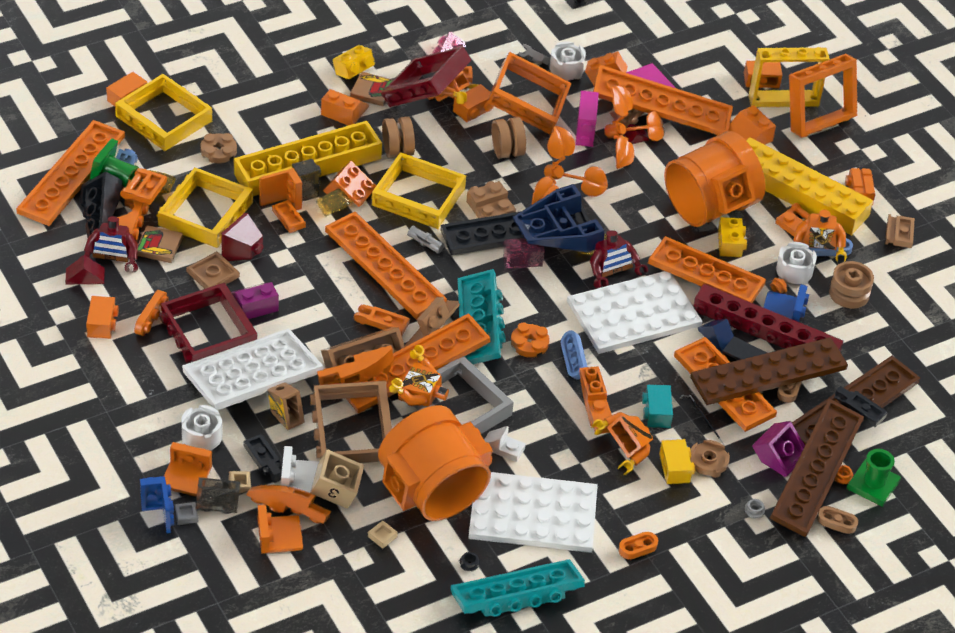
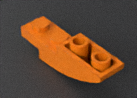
[317,345,394,385]
[579,366,612,434]
[246,485,331,524]

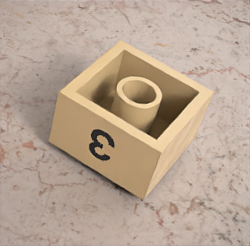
[310,449,364,509]

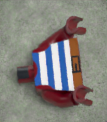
[80,216,138,272]
[590,230,648,288]

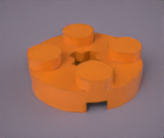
[511,322,550,357]

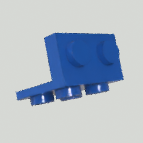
[763,284,810,322]
[140,476,174,533]

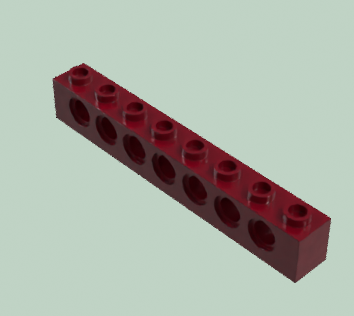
[693,284,844,353]

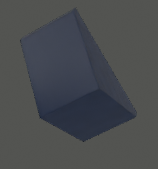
[698,319,734,353]

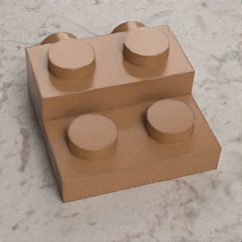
[466,181,516,218]

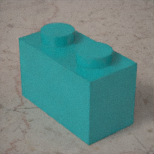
[642,385,673,428]

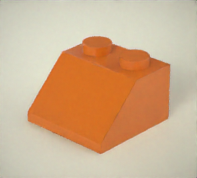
[321,89,369,126]
[728,105,776,145]

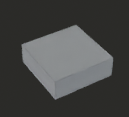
[175,502,198,525]

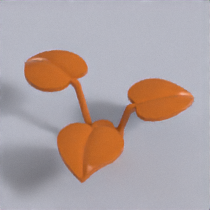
[604,86,665,169]
[532,126,608,205]

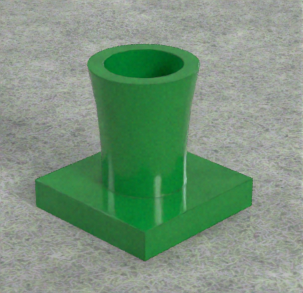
[90,138,139,188]
[847,449,901,507]

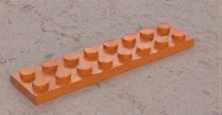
[593,65,733,135]
[16,120,125,226]
[325,211,447,320]
[346,313,490,414]

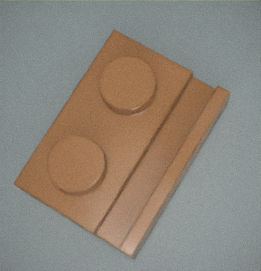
[885,214,915,248]

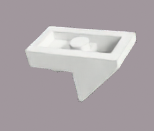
[484,426,526,462]

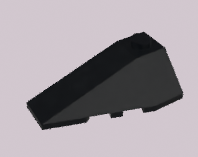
[80,172,123,238]

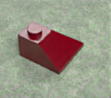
[221,213,263,261]

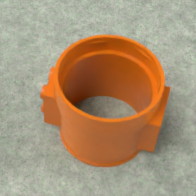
[664,131,765,227]
[378,405,492,521]

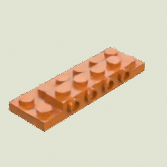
[648,236,766,303]
[674,337,777,432]

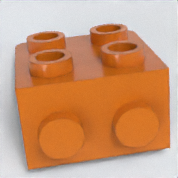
[164,442,212,496]

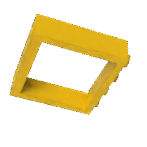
[748,47,830,107]
[115,74,212,151]
[372,152,466,229]
[157,167,253,248]

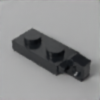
[834,386,888,427]
[243,434,282,483]

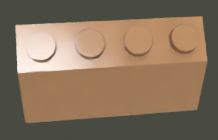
[321,327,405,368]

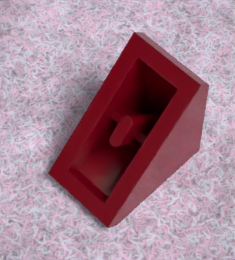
[65,255,105,285]

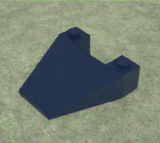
[513,184,604,252]

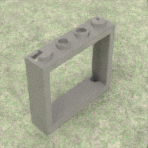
[414,356,514,434]

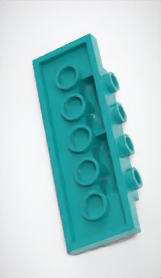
[458,269,506,364]
[451,559,585,617]

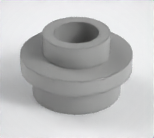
[745,499,765,518]

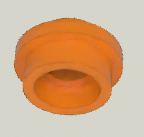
[770,277,787,294]
[834,465,853,484]

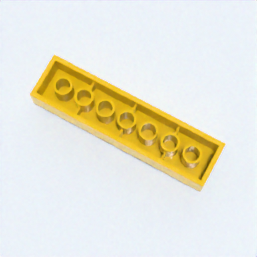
[234,121,382,196]
[747,138,873,236]

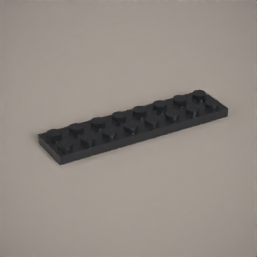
[440,205,590,255]

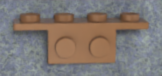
[405,297,460,347]

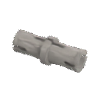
[407,226,444,254]

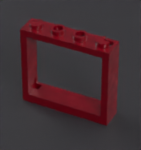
[381,46,471,107]
[159,282,257,363]

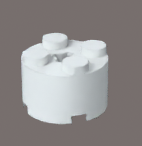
[549,41,586,80]
[776,242,817,285]
[181,405,222,451]

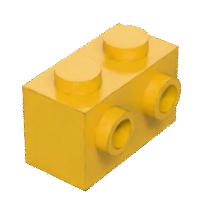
[332,45,375,79]
[718,217,747,257]
[659,439,695,484]

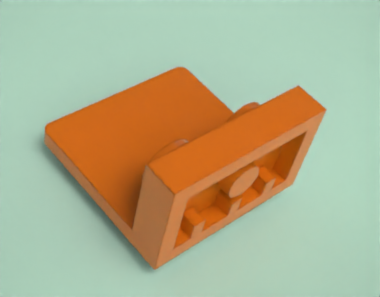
[323,161,376,207]
[259,168,302,210]
[258,504,303,554]

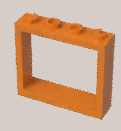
[487,52,571,134]
[789,54,857,137]

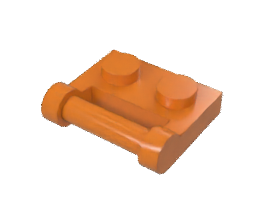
[120,168,167,205]
[775,203,810,236]

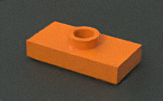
[272,200,306,233]

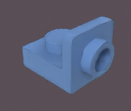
[116,149,138,165]

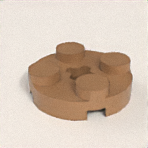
[201,133,237,163]
[690,440,730,478]

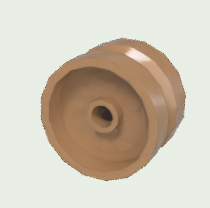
[382,117,415,158]
[491,117,526,159]
[829,261,874,309]

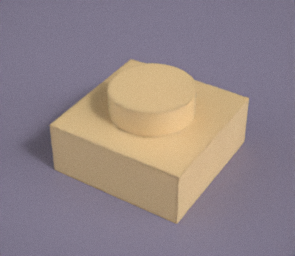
[368,521,398,549]

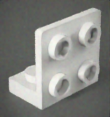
[281,446,320,493]

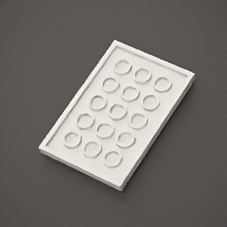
[567,271,702,354]
[182,328,323,410]
[468,472,598,553]

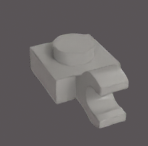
[518,44,550,65]

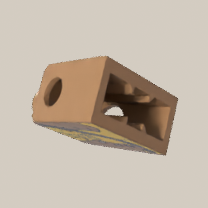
[267,382,305,430]

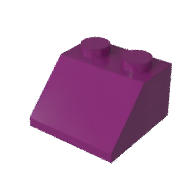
[231,282,279,319]
[752,421,805,477]

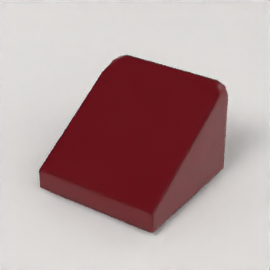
[624,124,650,144]

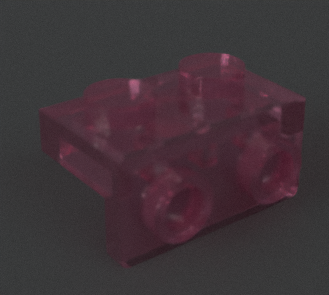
[432,31,466,54]

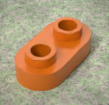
[619,532,658,559]

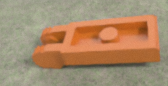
[353,304,410,336]

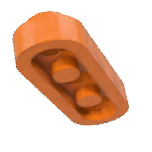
[134,290,169,336]

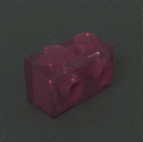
[503,238,545,268]

